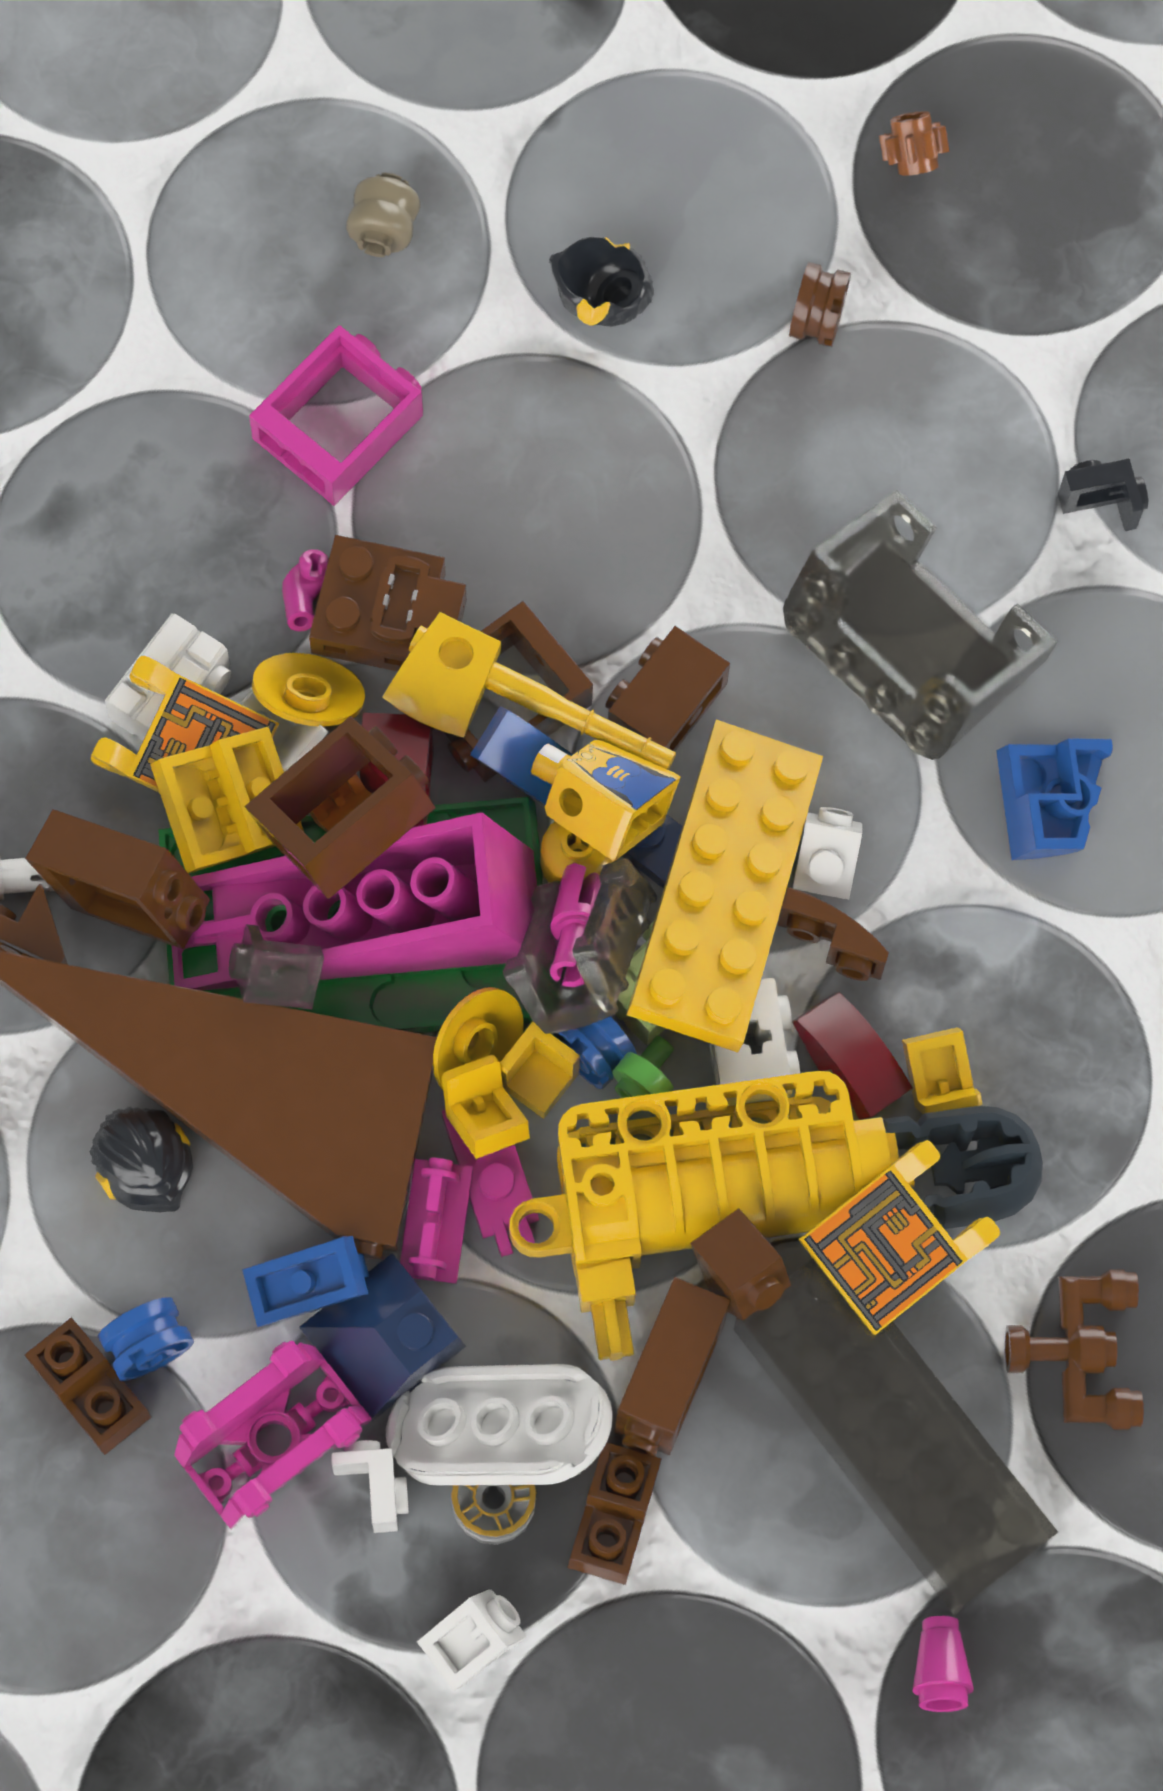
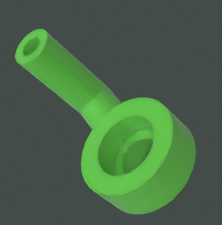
[612,1036,674,1098]

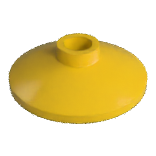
[252,653,365,727]
[433,987,524,1090]

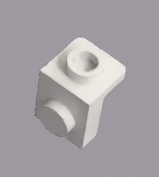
[793,807,862,900]
[331,1441,409,1533]

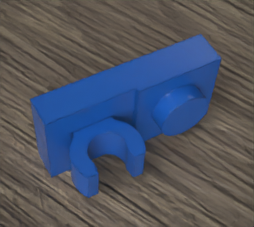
[242,1236,370,1327]

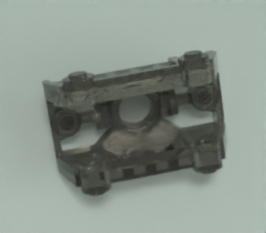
[503,859,658,1034]

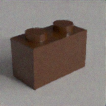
[605,626,730,752]

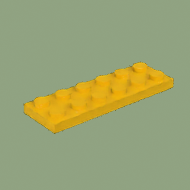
[626,719,823,1053]

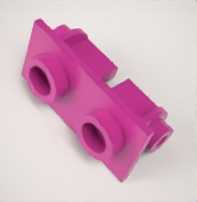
[400,1158,474,1284]

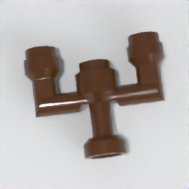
[1004,1269,1144,1430]

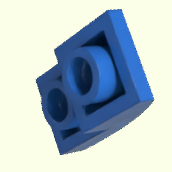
[470,706,573,806]

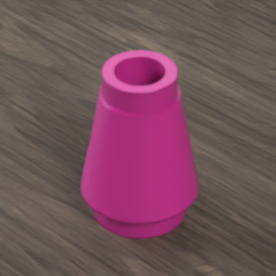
[912,1616,974,1712]

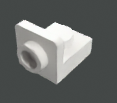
[417,1589,526,1691]

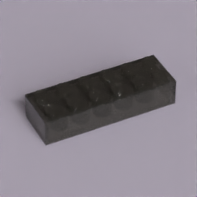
[733,1258,1058,1616]

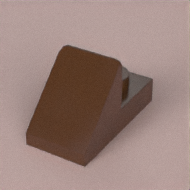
[0,884,68,964]

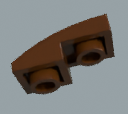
[777,887,889,981]
[24,1317,152,1455]
[568,1442,662,1585]

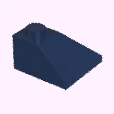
[299,1253,466,1421]

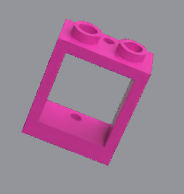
[249,325,423,506]

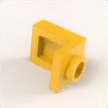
[902,1027,983,1114]
[442,1055,530,1159]

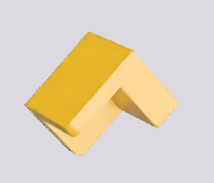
[500,1021,580,1119]

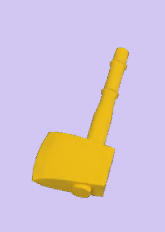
[382,612,676,770]

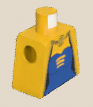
[531,740,681,862]

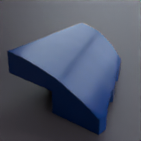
[996,739,1113,860]

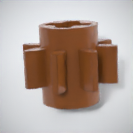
[879,111,950,175]

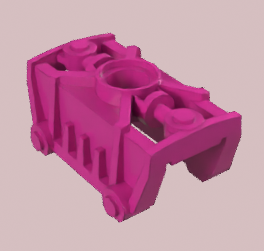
[174,1341,372,1529]

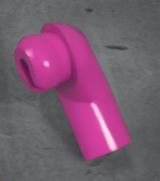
[282,549,329,632]

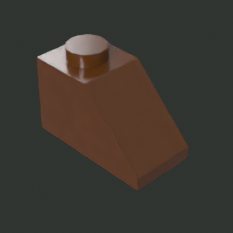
[690,1208,791,1320]

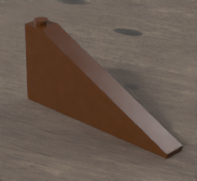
[0,951,437,1259]

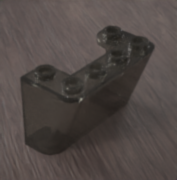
[783,490,1058,760]

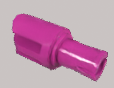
[550,863,619,987]

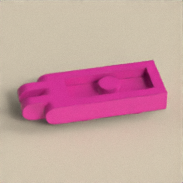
[441,1110,539,1257]

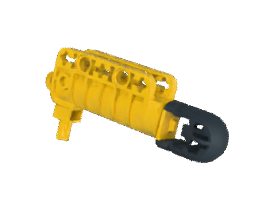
[509,1071,1043,1361]

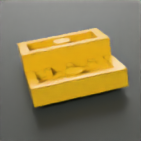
[150,726,304,873]

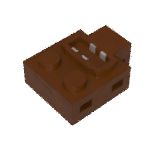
[309,535,467,672]

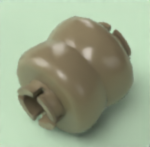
[346,172,421,257]

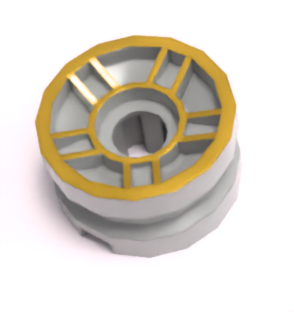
[451,1485,536,1545]

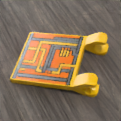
[91,656,279,793]
[798,1140,1000,1335]

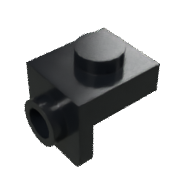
[1058,458,1149,531]

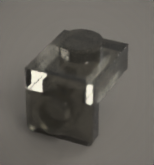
[229,924,324,1009]

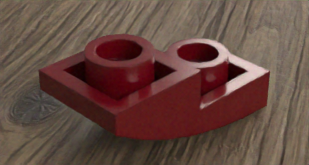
[792,992,913,1120]

